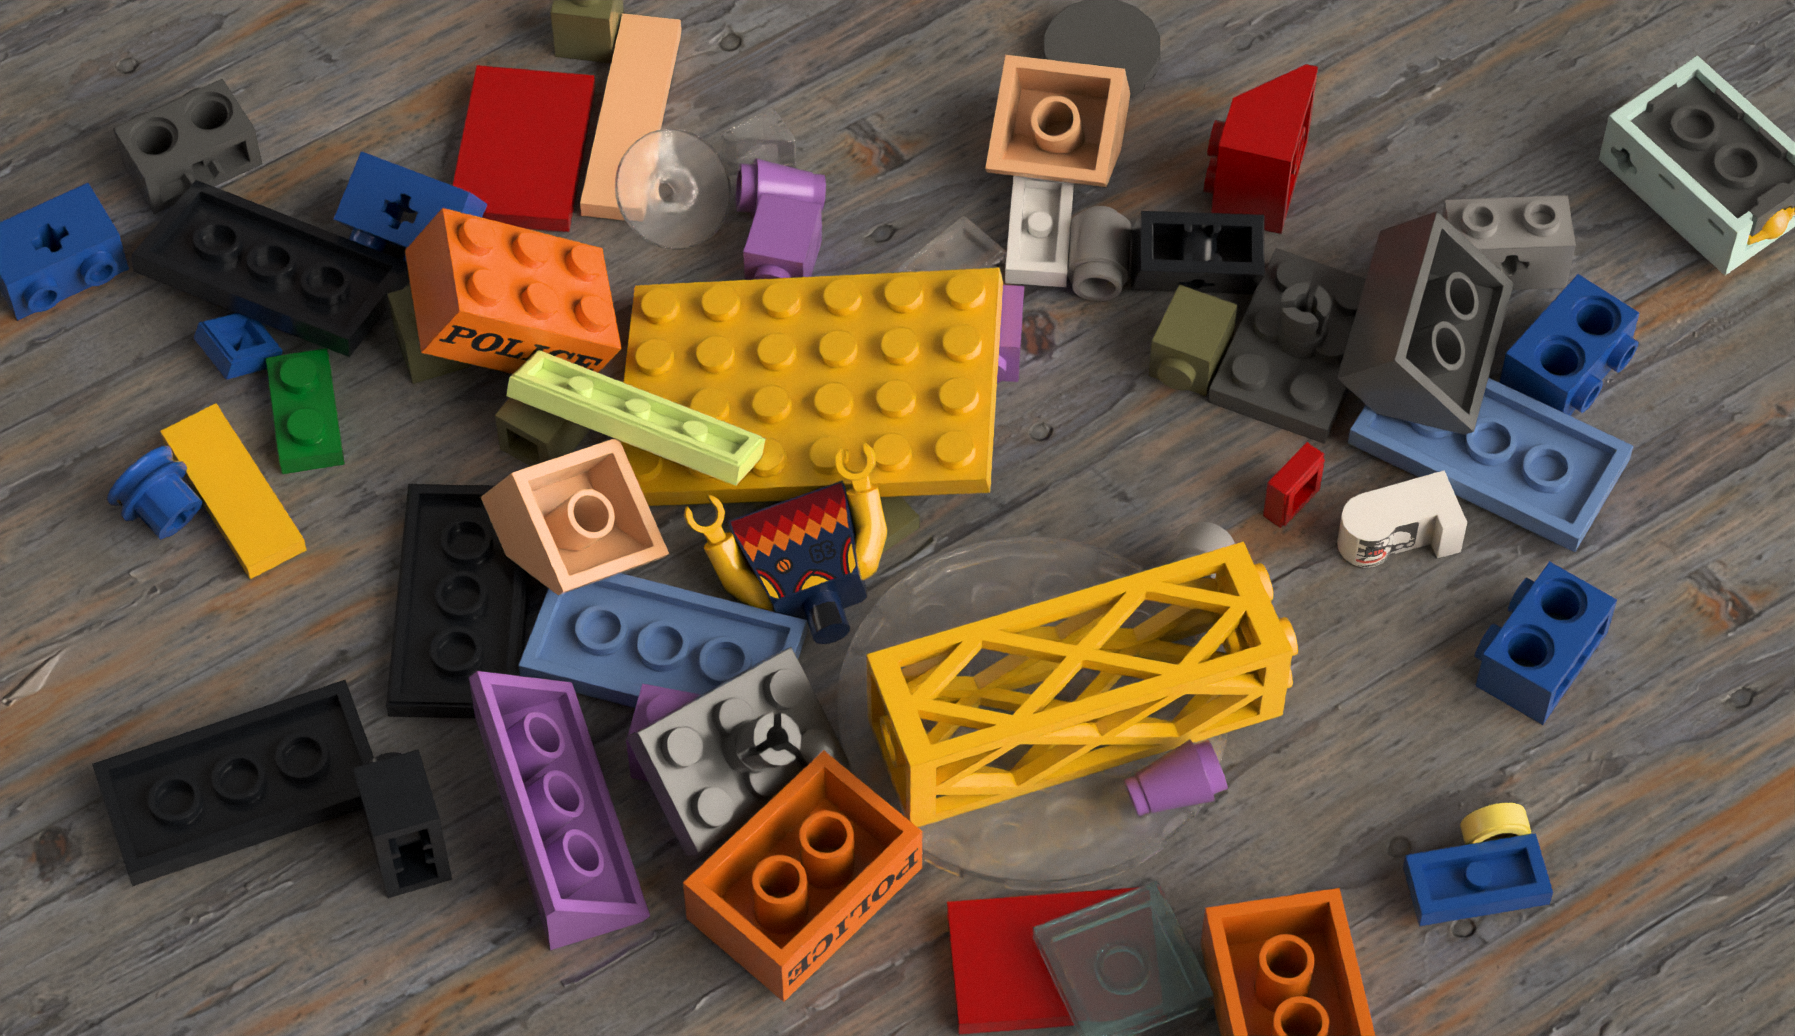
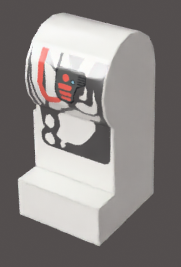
[1337,470,1467,568]

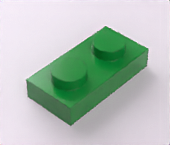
[266,348,345,474]

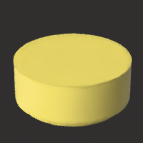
[1460,803,1531,845]

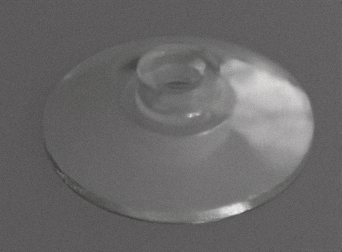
[615,128,732,250]

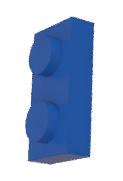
[1403,833,1553,926]

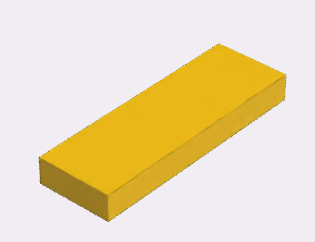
[160,403,307,579]

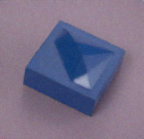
[194,313,283,380]

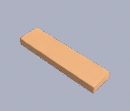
[580,13,681,222]

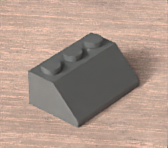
[1337,211,1514,435]

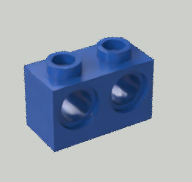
[1499,274,1640,416]
[1474,561,1617,725]

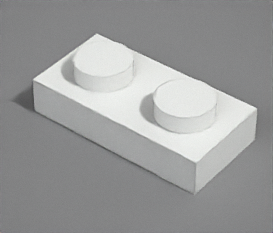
[1005,176,1074,287]

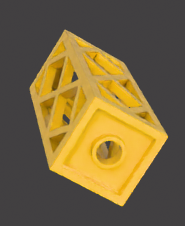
[866,541,1298,827]

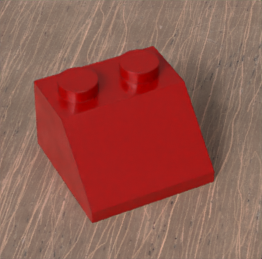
[1203,64,1318,234]

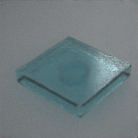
[1033,881,1214,1036]

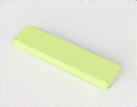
[506,350,766,486]

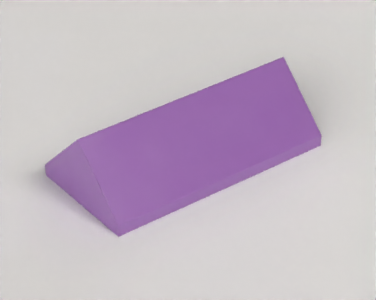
[469,671,650,950]

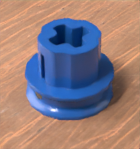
[107,446,203,540]

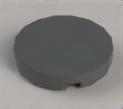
[1043,0,1160,98]

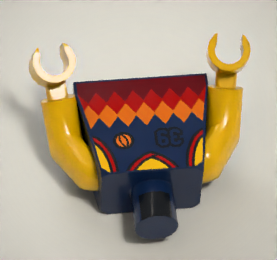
[684,443,887,644]

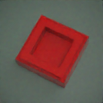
[1263,442,1325,528]

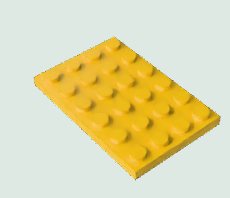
[620,268,1003,506]

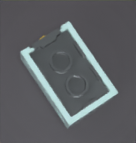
[1599,56,1795,275]

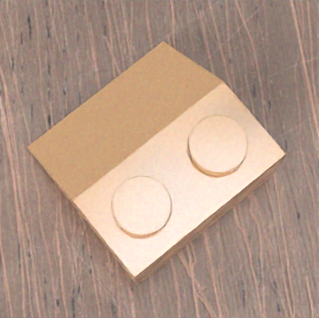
[985,55,1130,187]
[481,438,669,595]

